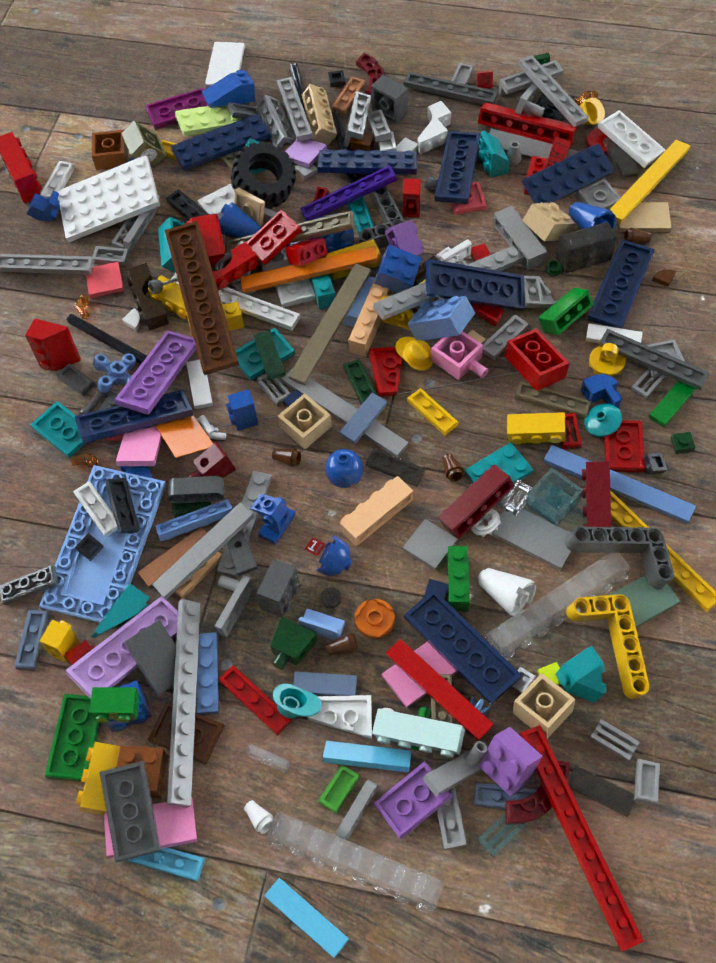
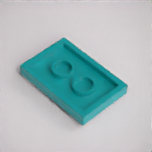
[235,327,295,381]
[30,401,86,458]
[464,442,534,484]

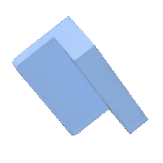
[298,609,345,640]

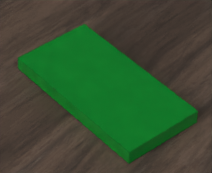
[44,694,101,782]

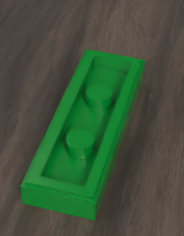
[649,381,696,427]

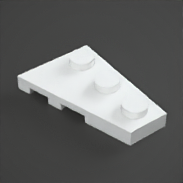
[308,695,372,739]

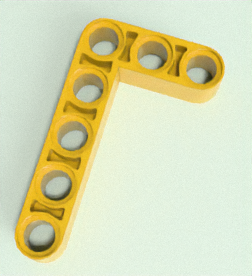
[566,594,649,700]

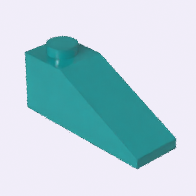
[309,274,335,310]
[91,583,150,638]

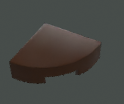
[652,270,676,287]

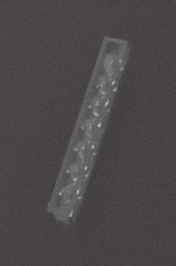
[485,553,631,660]
[266,811,445,914]

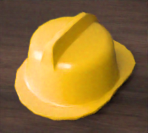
[579,98,605,125]
[395,337,433,371]

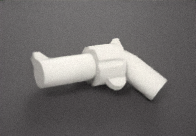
[197,415,226,440]

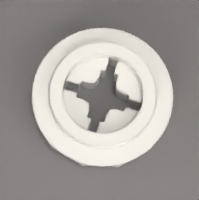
[471,509,501,537]

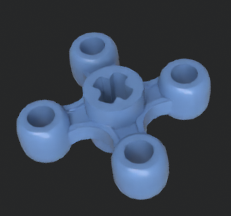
[93,353,136,393]

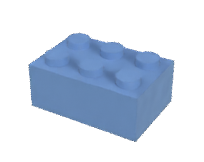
[407,296,475,341]

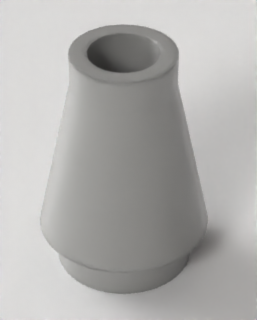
[506,141,522,166]

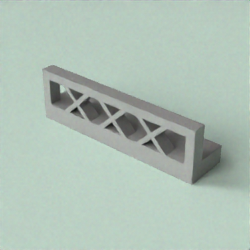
[498,60,563,96]
[343,91,371,147]
[256,94,296,148]
[111,195,160,253]

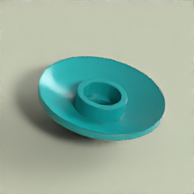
[584,404,622,437]

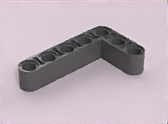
[359,174,405,249]
[565,527,674,589]

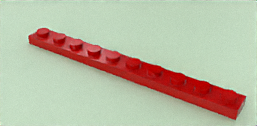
[519,725,644,952]

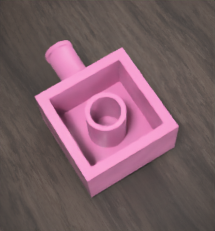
[431,331,489,380]

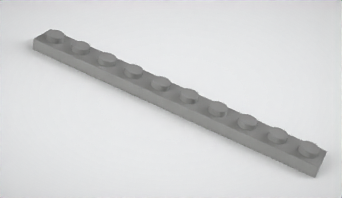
[373,246,524,320]
[167,599,200,808]

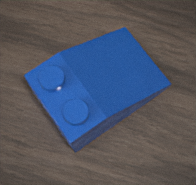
[202,70,255,108]

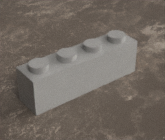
[493,206,547,271]

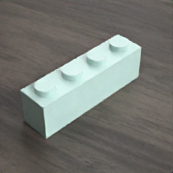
[372,708,465,758]

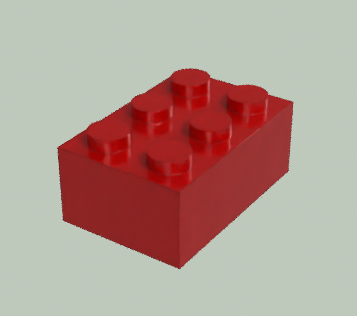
[504,328,570,391]

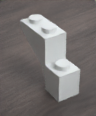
[418,101,451,154]

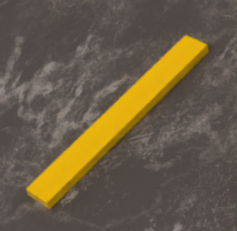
[610,139,690,224]
[610,491,716,612]

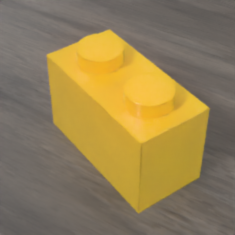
[40,620,80,663]

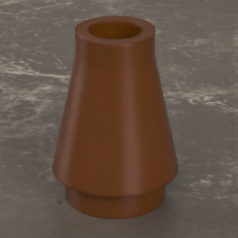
[624,228,651,244]
[272,448,301,467]
[442,453,464,482]
[326,633,358,655]

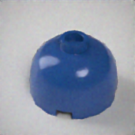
[325,449,363,488]
[316,535,352,576]

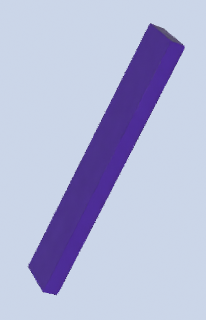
[300,165,397,221]

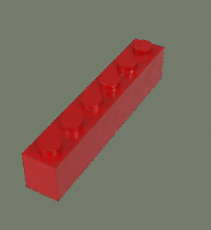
[477,102,577,146]

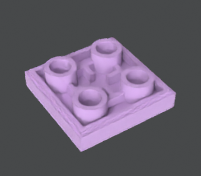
[286,139,327,168]

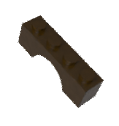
[126,263,169,331]

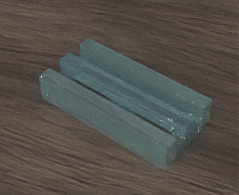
[477,813,525,858]

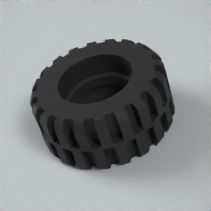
[230,142,296,209]

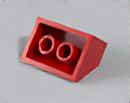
[186,214,225,268]
[25,318,81,371]

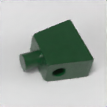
[270,617,317,670]

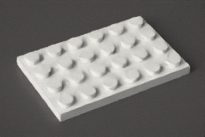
[57,155,160,242]

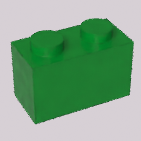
[89,687,140,723]

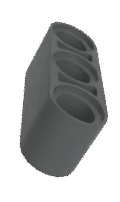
[168,476,224,503]

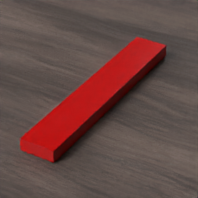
[386,639,494,741]

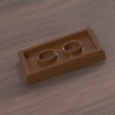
[148,702,224,765]

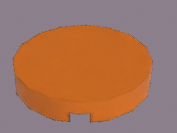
[355,599,395,639]

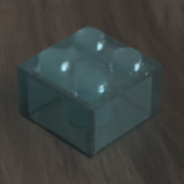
[526,468,583,526]

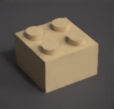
[522,202,575,241]
[278,393,332,449]
[513,673,576,739]

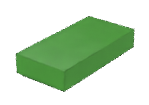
[318,765,360,815]

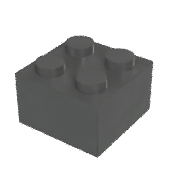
[371,75,408,123]
[256,559,300,617]

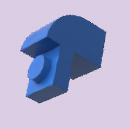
[26,190,60,221]
[581,374,622,409]

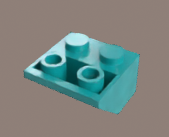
[478,131,510,178]

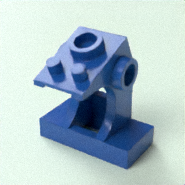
[250,493,296,545]

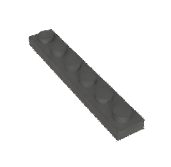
[404,72,498,105]
[599,329,710,390]

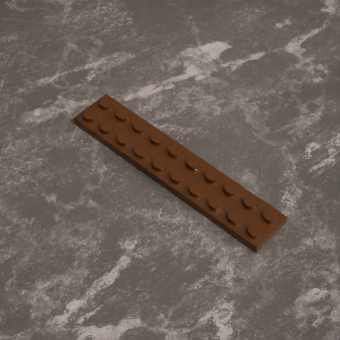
[164,221,239,375]

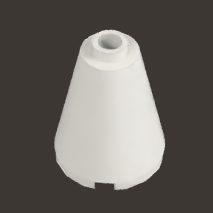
[478,568,536,618]

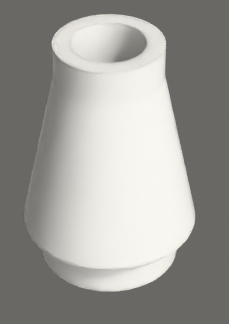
[244,800,275,834]

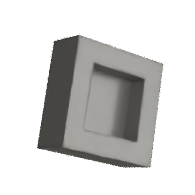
[512,666,537,694]

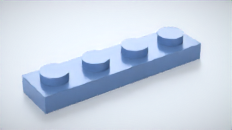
[155,499,233,541]
[197,632,219,715]

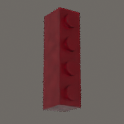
[582,461,611,527]
[438,465,515,540]

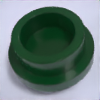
[545,260,563,276]

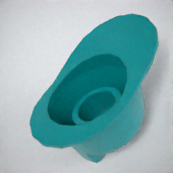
[273,684,322,718]

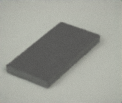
[100,761,161,863]

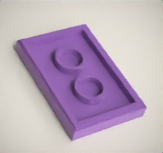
[374,761,453,840]

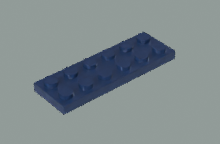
[171,113,272,171]
[435,131,480,204]
[522,143,615,203]
[318,149,417,175]
[587,239,655,329]
[426,259,525,311]
[74,390,193,443]
[404,589,522,705]

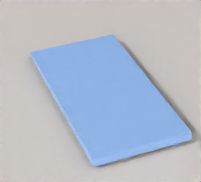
[39,465,166,623]

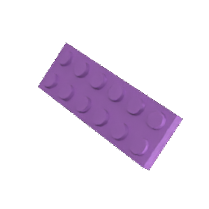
[115,330,196,415]

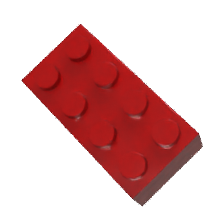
[0,132,42,204]

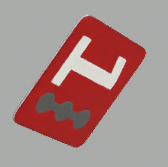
[305,538,325,556]

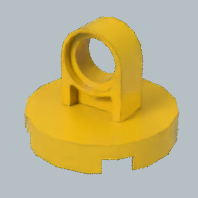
[589,343,626,377]

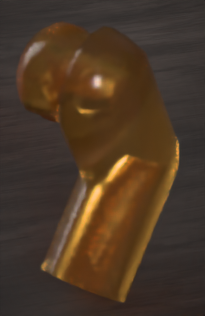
[575,91,598,106]
[75,294,90,319]
[70,452,98,467]

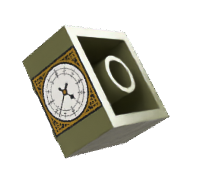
[121,120,167,168]

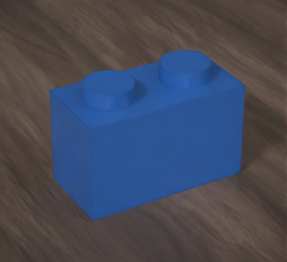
[226,389,259,431]

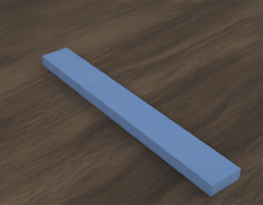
[543,445,696,524]

